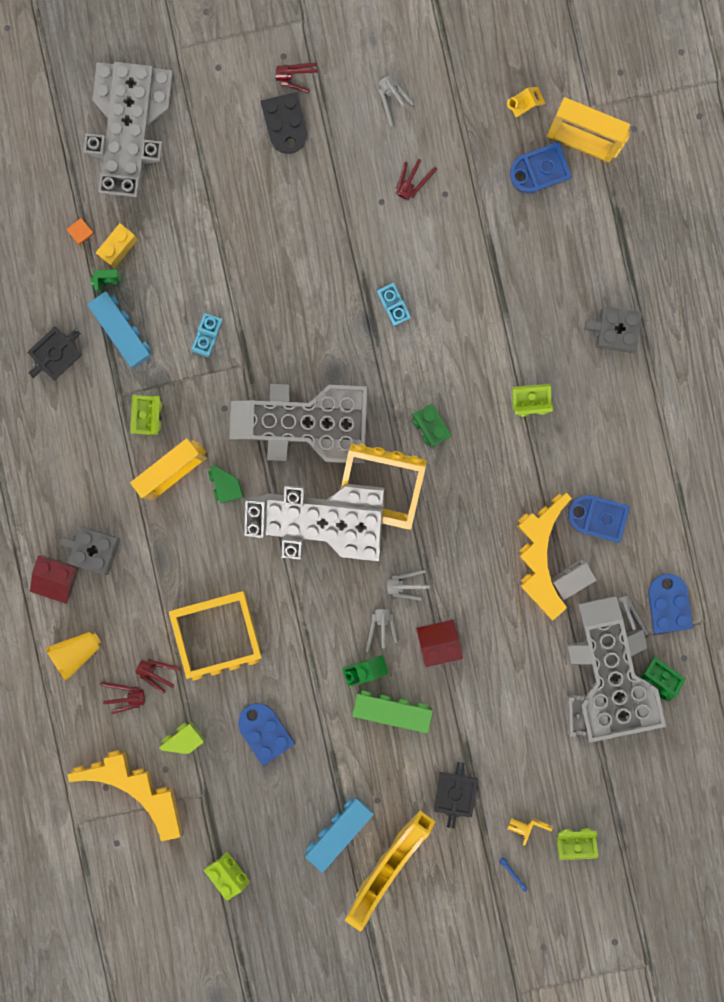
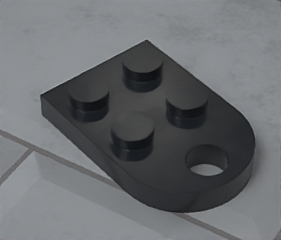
[261,92,307,154]

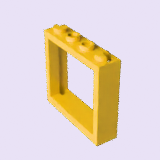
[546,97,631,163]
[130,438,207,500]
[341,443,427,530]
[169,590,263,681]

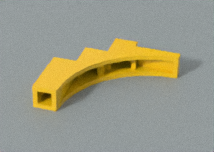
[517,493,572,621]
[68,750,182,841]
[345,811,436,932]

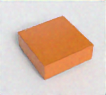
[66,218,94,245]

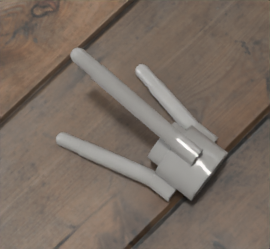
[378,75,414,127]
[387,569,431,601]
[617,596,648,635]
[366,609,398,653]

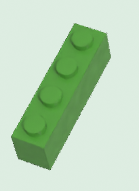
[352,690,433,734]

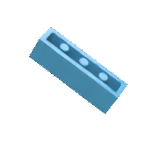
[87,291,152,369]
[305,796,374,873]

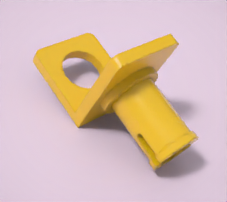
[507,87,546,117]
[507,818,553,846]

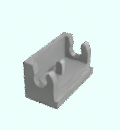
[551,559,597,600]
[566,695,587,737]

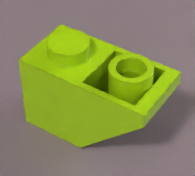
[159,722,206,754]

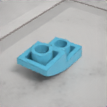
[376,282,411,326]
[191,313,223,358]

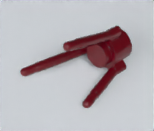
[276,63,318,93]
[395,159,437,201]
[135,659,181,694]
[100,682,145,714]

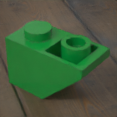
[208,465,244,504]
[342,655,389,687]

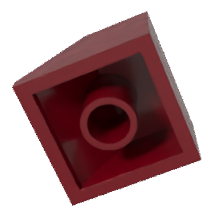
[30,555,79,604]
[416,620,463,667]

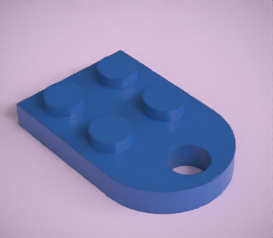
[510,142,572,193]
[568,495,630,543]
[648,574,693,634]
[238,703,295,766]

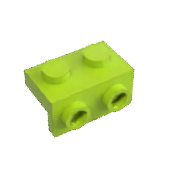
[512,383,553,417]
[130,395,162,435]
[556,828,598,860]
[204,852,250,901]

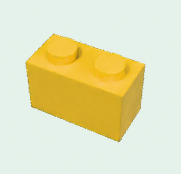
[96,223,138,269]

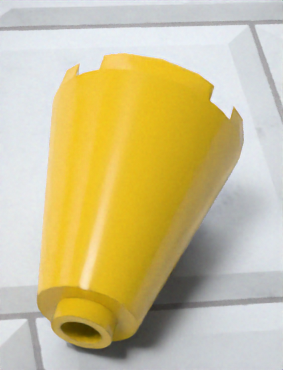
[45,632,101,681]

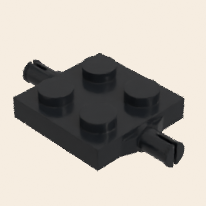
[27,326,82,381]
[434,762,478,828]

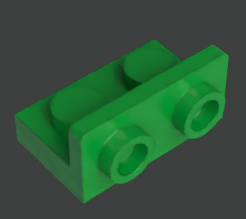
[91,269,124,294]
[411,403,451,448]
[639,657,686,702]

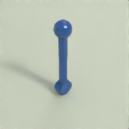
[500,858,528,892]

